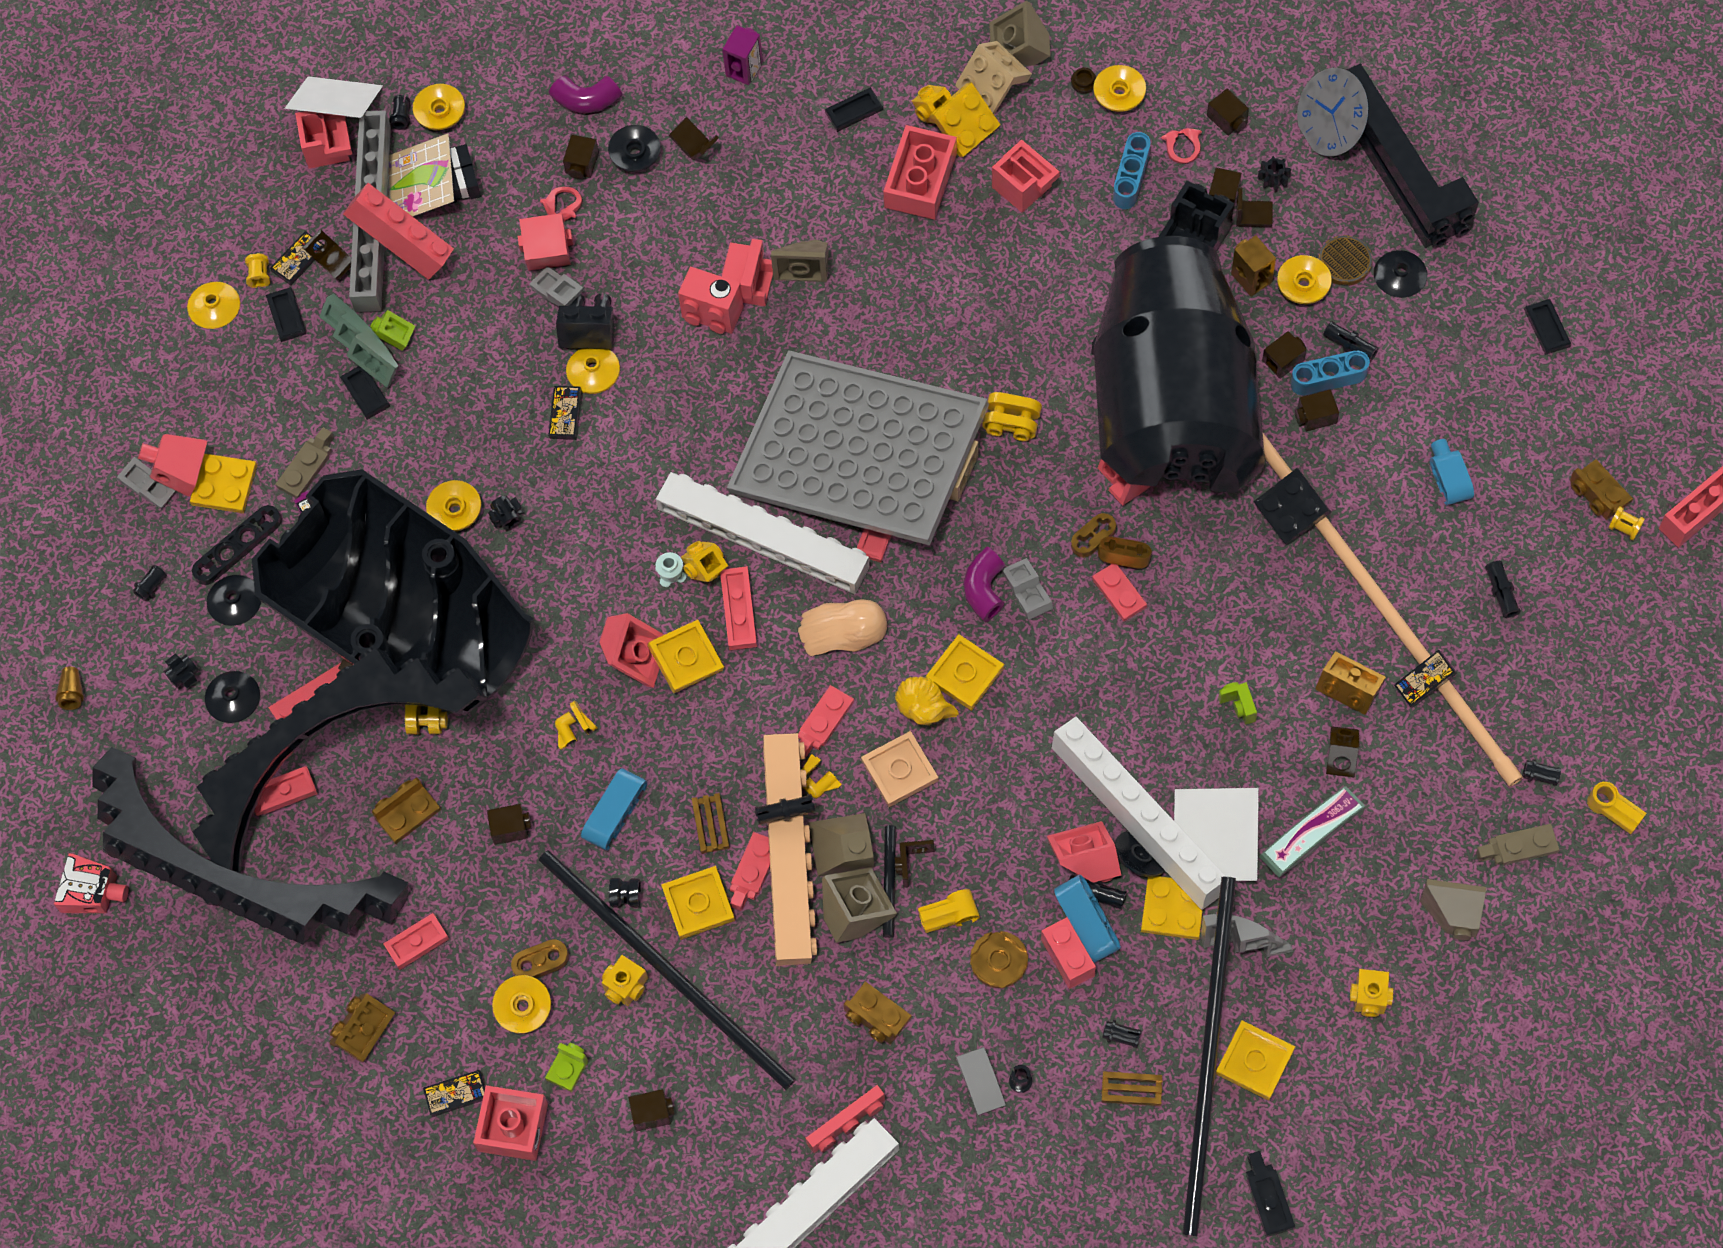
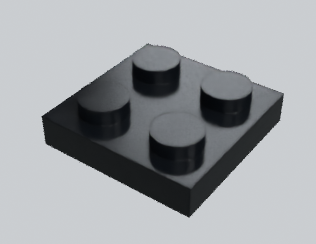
[1253,468,1331,545]

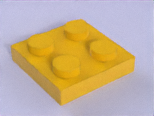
[930,82,1001,157]
[190,453,257,514]
[647,620,724,694]
[926,634,1004,711]
[661,866,735,940]
[1141,876,1202,940]
[1216,1020,1295,1101]

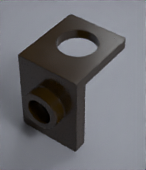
[669,117,719,160]
[1236,187,1273,227]
[302,229,351,281]
[1326,726,1359,778]
[895,840,935,888]

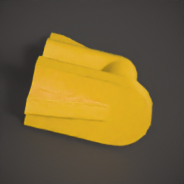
[555,700,598,750]
[802,754,842,798]

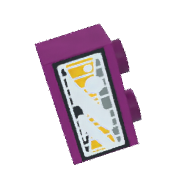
[722,25,763,85]

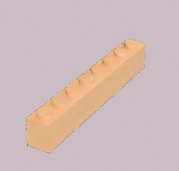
[763,733,817,966]

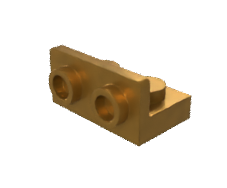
[1570,459,1633,521]
[1315,651,1386,715]
[372,777,441,845]
[843,981,912,1045]
[329,993,395,1062]

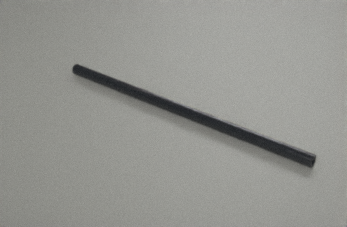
[539,850,796,1090]
[1183,876,1236,1236]

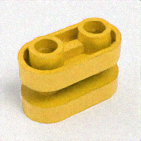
[982,392,1042,441]
[405,705,448,734]

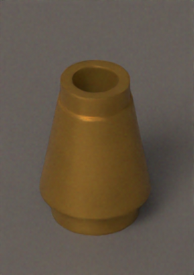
[55,666,84,710]

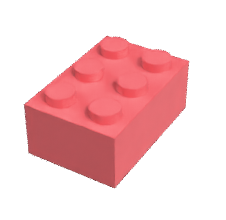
[883,125,957,220]

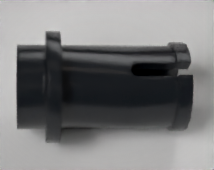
[389,95,410,130]
[133,565,167,601]
[1522,759,1561,786]
[1102,1020,1141,1048]
[1009,1064,1032,1093]

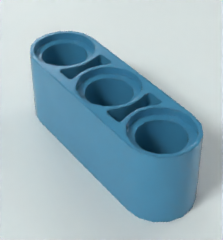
[1113,132,1150,209]
[1290,350,1370,396]
[581,768,647,851]
[1054,874,1121,963]

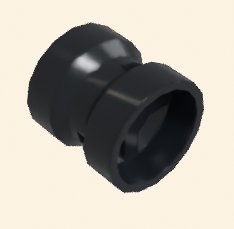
[609,878,641,907]

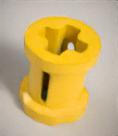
[245,253,270,288]
[1608,506,1645,541]

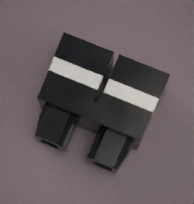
[450,144,481,204]

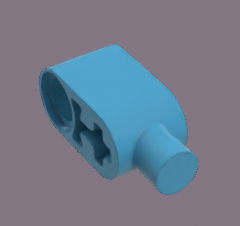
[1430,439,1474,505]

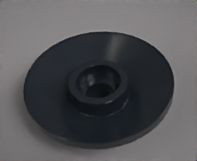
[608,125,661,172]
[1374,250,1428,298]
[207,575,261,626]
[205,671,260,723]
[1114,831,1165,877]

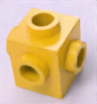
[912,85,951,124]
[680,541,728,582]
[602,955,648,1006]
[1350,969,1393,1017]

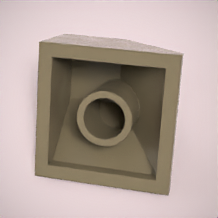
[989,1,1050,66]
[771,240,829,282]
[809,813,875,877]
[822,867,897,943]
[1420,879,1486,940]

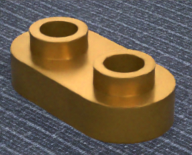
[511,939,569,979]

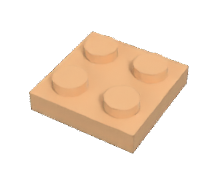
[861,731,939,807]

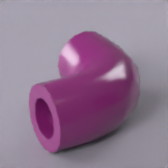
[549,75,622,114]
[963,546,1005,622]

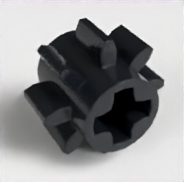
[1257,156,1291,191]
[488,495,524,530]
[163,653,199,688]

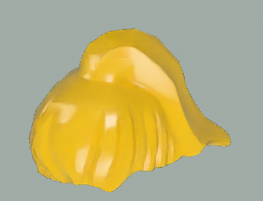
[895,676,959,725]

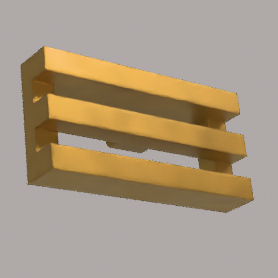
[691,793,730,854]
[1101,1071,1162,1106]

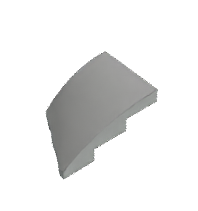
[1201,914,1293,957]

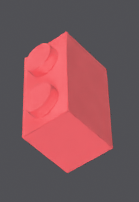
[1041,917,1096,989]

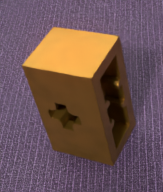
[1231,235,1276,297]

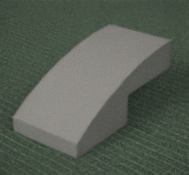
[529,266,584,306]
[116,457,176,509]
[1002,558,1053,620]
[956,1047,1006,1115]

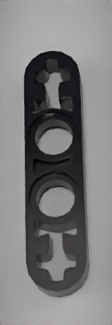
[192,505,282,585]

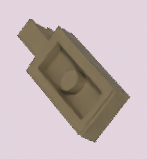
[275,427,334,499]
[1476,824,1560,865]

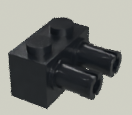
[556,294,615,349]

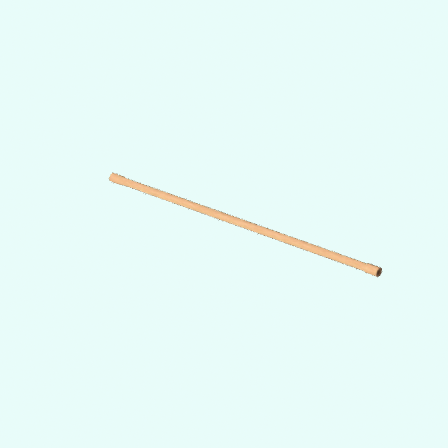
[1263,433,1523,787]

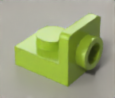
[370,310,415,351]
[1218,682,1257,725]
[545,1043,588,1092]

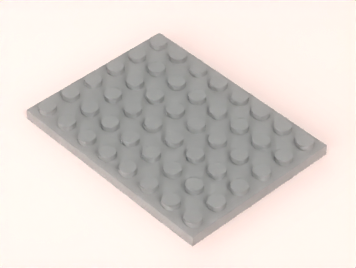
[727,350,989,545]

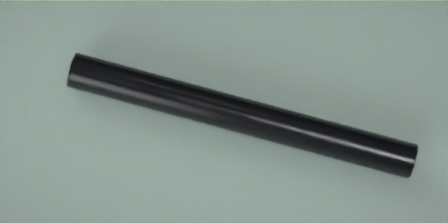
[883,825,896,938]

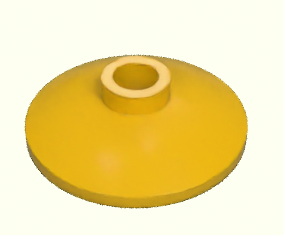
[1093,65,1146,112]
[413,84,465,130]
[1277,255,1332,304]
[187,282,240,329]
[566,348,620,394]
[426,480,481,531]
[492,975,551,1034]

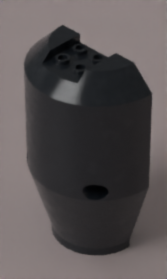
[1094,236,1265,493]
[252,469,534,709]

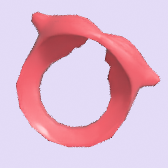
[1161,128,1202,164]
[540,187,582,221]

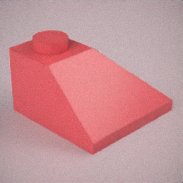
[599,613,664,688]
[1047,821,1121,883]

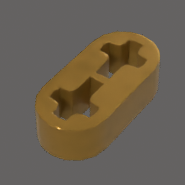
[1071,513,1116,558]
[1098,536,1152,568]

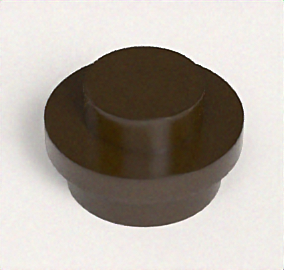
[1071,67,1096,93]

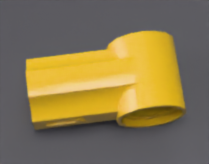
[1587,782,1647,834]
[918,889,980,934]

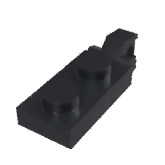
[1246,1151,1295,1238]

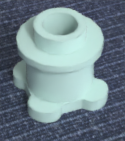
[655,552,686,587]

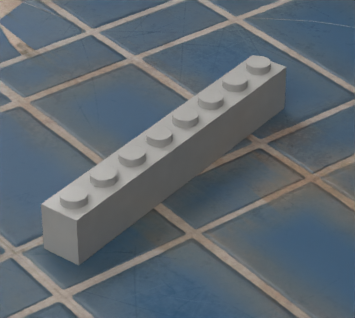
[349,111,391,312]

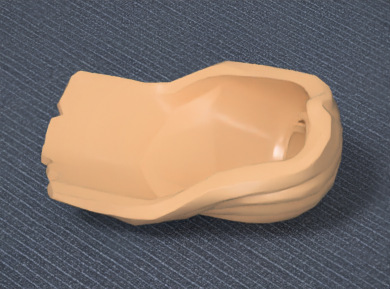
[798,599,887,656]

